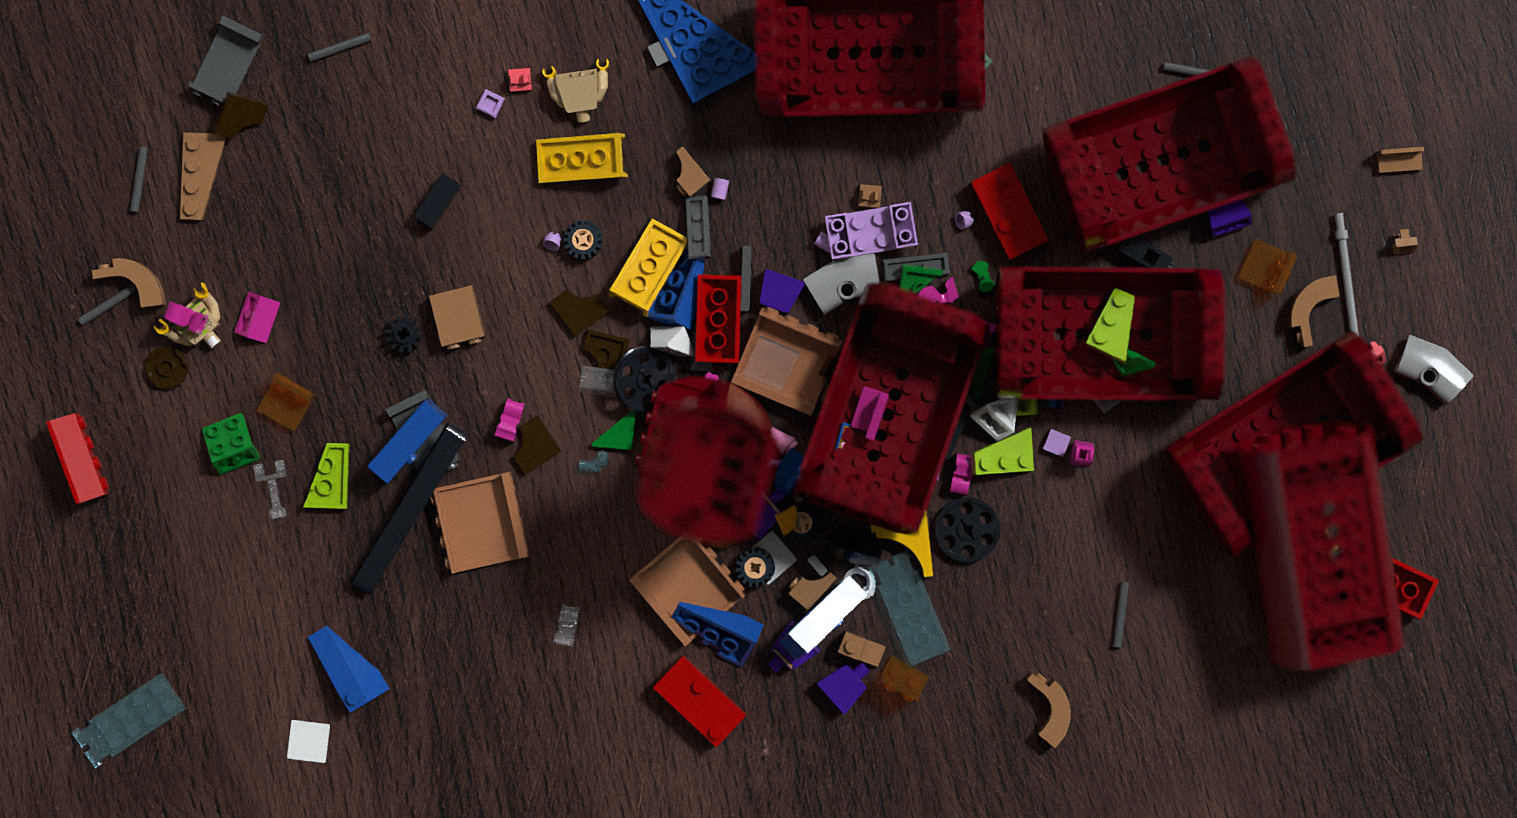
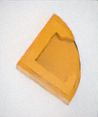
[775,506,797,535]

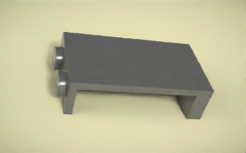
[188,15,264,107]
[385,390,460,472]

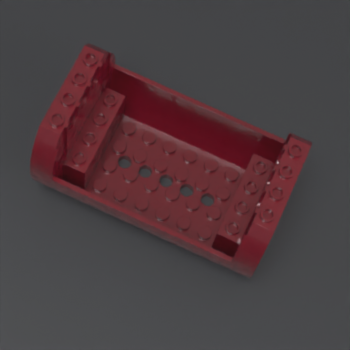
[756,0,986,117]
[1042,56,1296,253]
[994,267,1225,400]
[793,283,990,536]
[1163,331,1423,559]
[634,376,778,542]
[1236,420,1404,670]

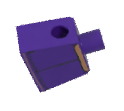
[753,489,786,540]
[767,620,821,673]

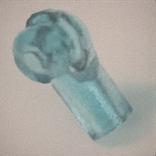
[579,451,609,472]

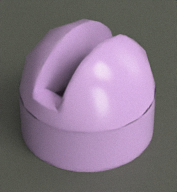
[955,211,974,230]
[543,232,562,251]

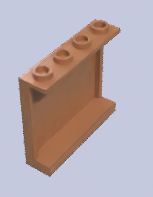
[731,307,842,416]
[431,472,529,574]
[629,535,745,646]

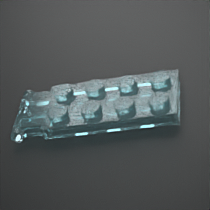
[870,550,951,666]
[71,673,186,768]

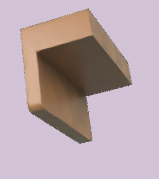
[1376,147,1424,173]

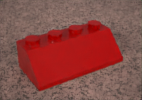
[695,274,742,363]
[46,413,109,504]

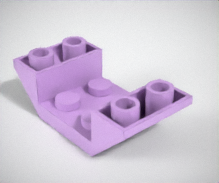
[825,202,918,259]

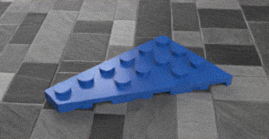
[638,0,757,104]

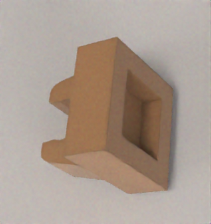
[858,184,882,208]
[1392,229,1418,255]

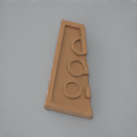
[180,132,227,220]

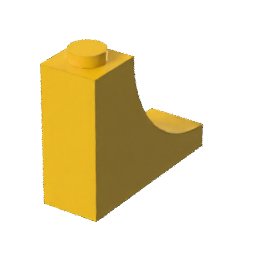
[870,513,933,577]

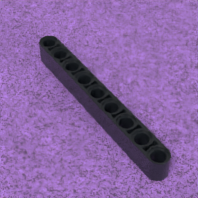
[350,422,468,595]

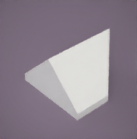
[650,326,694,357]
[970,399,1018,441]

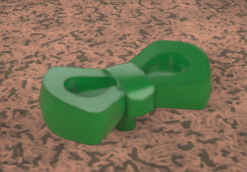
[971,261,995,293]

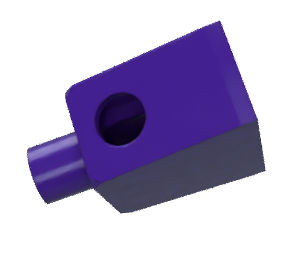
[1207,199,1252,238]
[759,269,805,314]
[817,662,870,715]

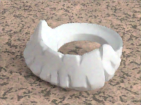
[844,564,876,600]

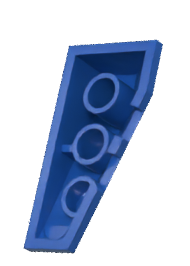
[646,245,705,330]
[671,602,764,668]
[308,626,390,713]

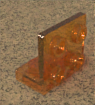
[1238,239,1298,295]
[258,372,316,431]
[879,656,930,703]

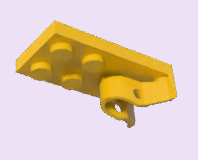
[536,133,628,183]
[609,219,688,317]

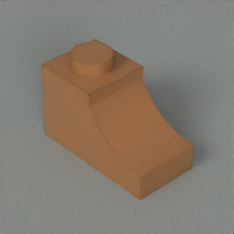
[676,147,710,197]
[788,572,837,610]
[837,630,886,667]

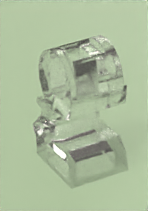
[553,604,580,647]

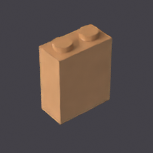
[429,286,485,350]

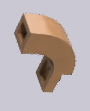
[92,258,166,308]
[1288,275,1340,347]
[1026,672,1071,748]

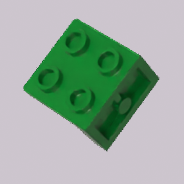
[202,413,260,475]

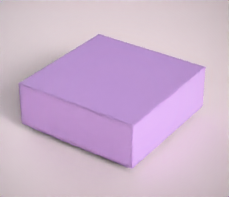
[476,89,505,118]
[1043,429,1071,457]

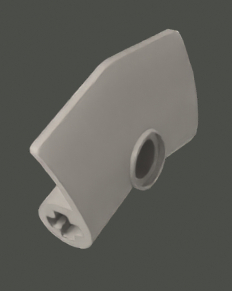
[803,254,879,315]
[1394,335,1473,406]

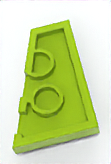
[1086,287,1135,364]
[971,427,1034,475]
[303,443,350,509]

